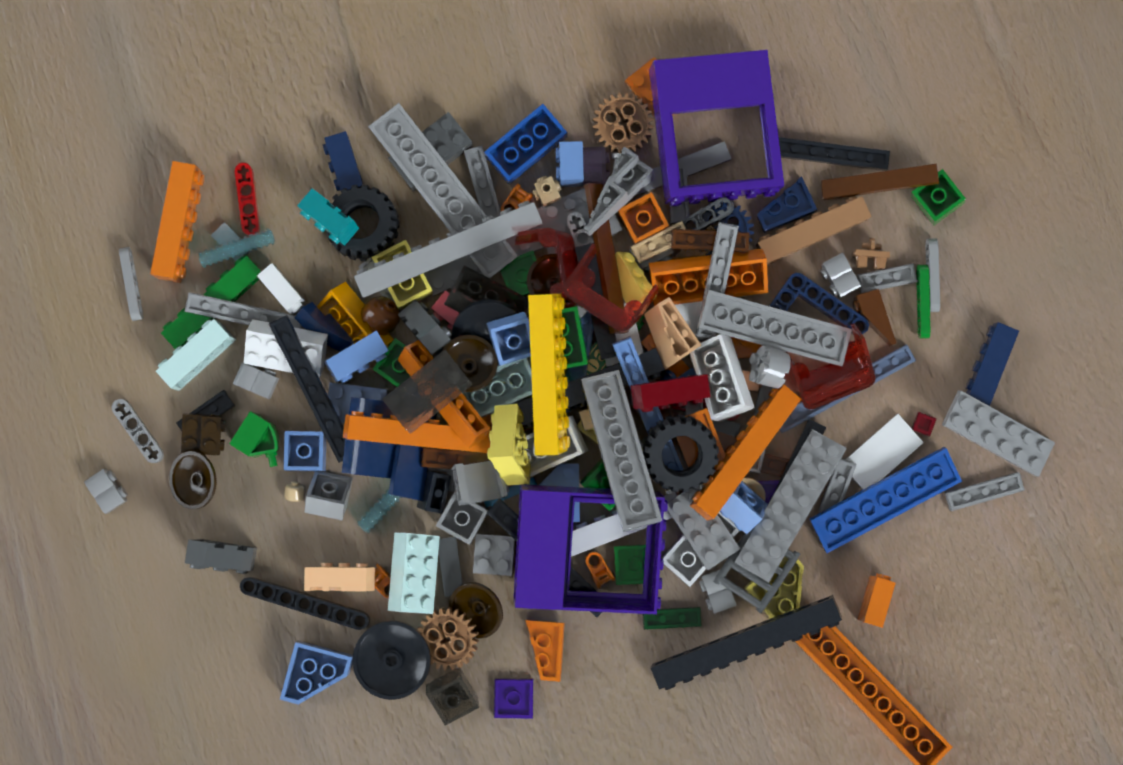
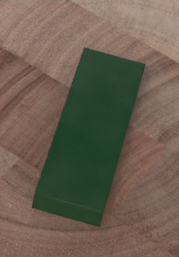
[643,607,702,630]

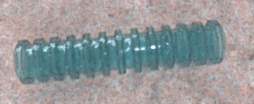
[198,228,275,268]
[357,489,403,533]

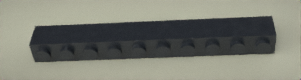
[650,595,842,690]

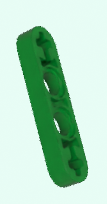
[916,265,931,339]

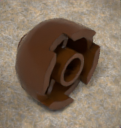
[361,296,400,336]

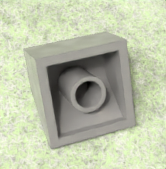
[305,471,353,520]

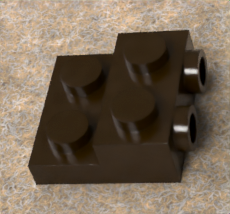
[181,413,226,455]

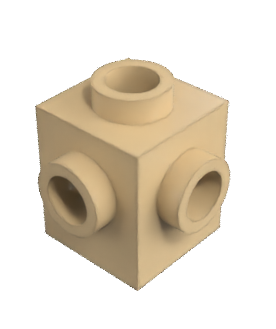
[532,176,561,207]

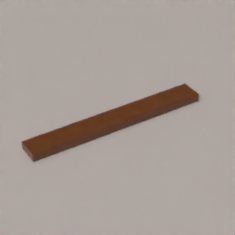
[584,183,629,334]

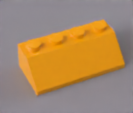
[317,282,394,347]

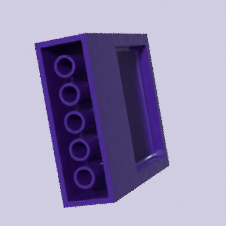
[649,50,784,206]
[513,484,668,614]

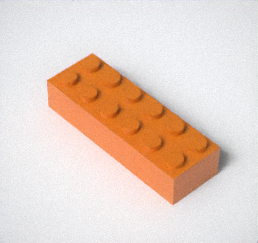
[150,161,204,283]
[648,248,768,306]

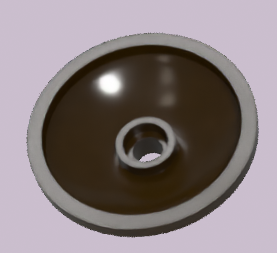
[527,254,584,309]
[439,335,498,392]
[169,451,217,509]
[449,582,503,639]

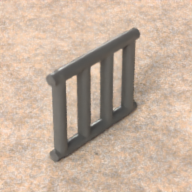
[713,527,800,614]

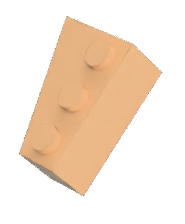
[644,297,701,369]
[304,563,375,591]

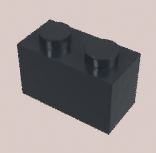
[417,470,451,514]

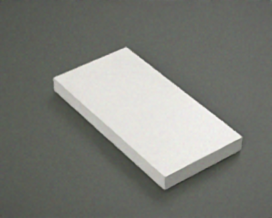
[845,414,924,490]

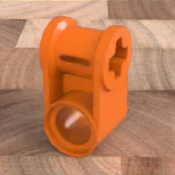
[501,184,533,211]
[585,551,615,589]
[375,563,391,598]

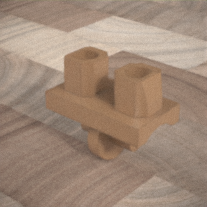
[852,238,890,270]

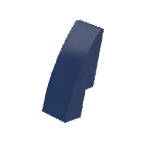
[294,302,355,352]

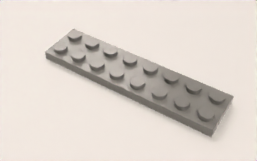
[697,290,852,366]
[581,370,662,531]
[735,429,847,583]

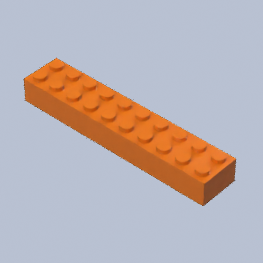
[795,626,953,765]

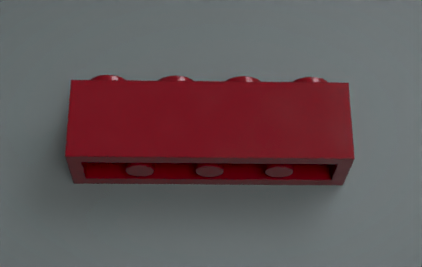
[631,374,711,412]

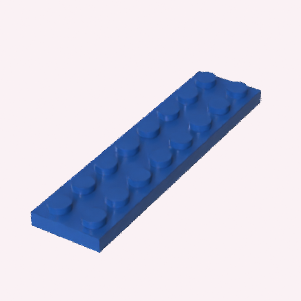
[809,447,962,553]

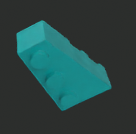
[297,188,359,246]

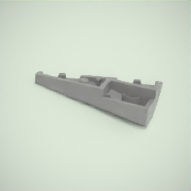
[584,147,655,236]

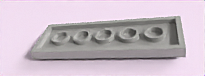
[942,391,1055,477]

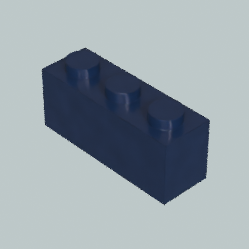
[322,131,363,193]

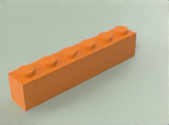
[398,340,490,449]

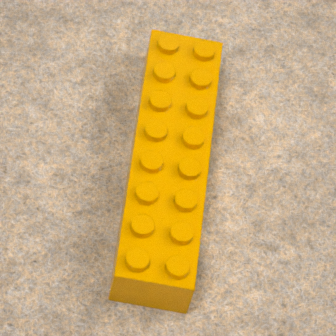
[528,294,570,455]

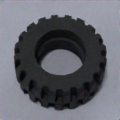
[325,185,400,261]
[642,415,719,493]

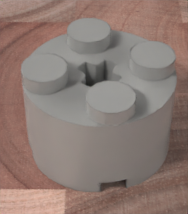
[749,345,791,389]

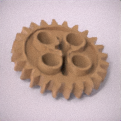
[592,92,654,153]
[417,607,479,671]

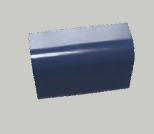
[342,397,403,479]

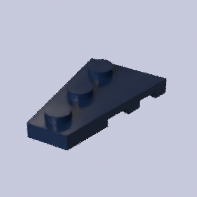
[757,176,817,233]

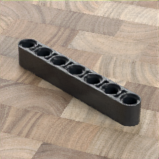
[240,577,370,630]

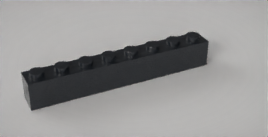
[515,348,665,430]

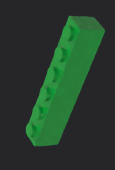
[161,256,262,349]

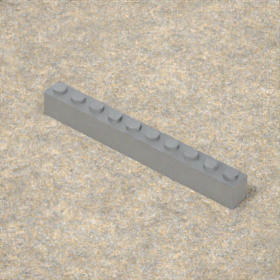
[354,200,543,298]

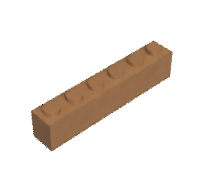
[756,196,872,265]

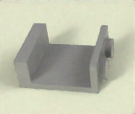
[452,461,509,506]

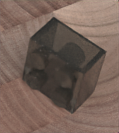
[426,667,479,726]

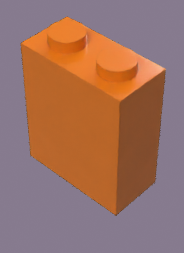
[857,573,896,628]

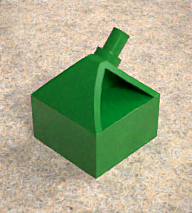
[229,411,279,467]

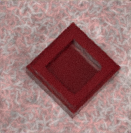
[911,412,937,437]

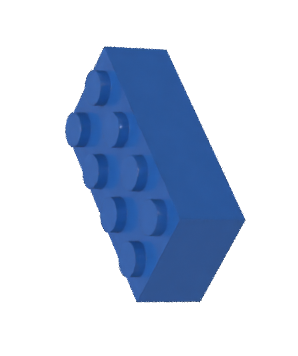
[484,104,568,185]

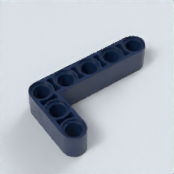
[769,273,869,336]

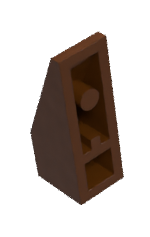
[853,289,896,346]

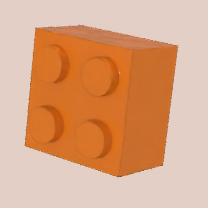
[618,192,669,244]

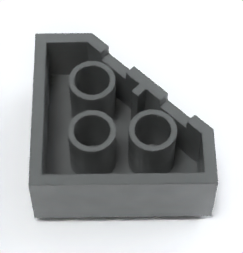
[398,300,452,360]
[185,539,257,574]

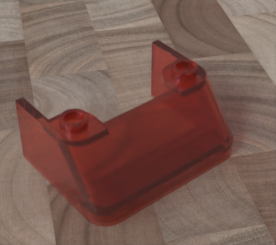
[514,228,585,309]
[563,243,659,333]
[785,323,875,409]

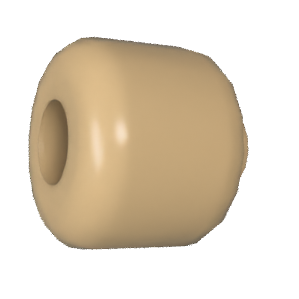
[284,481,304,502]

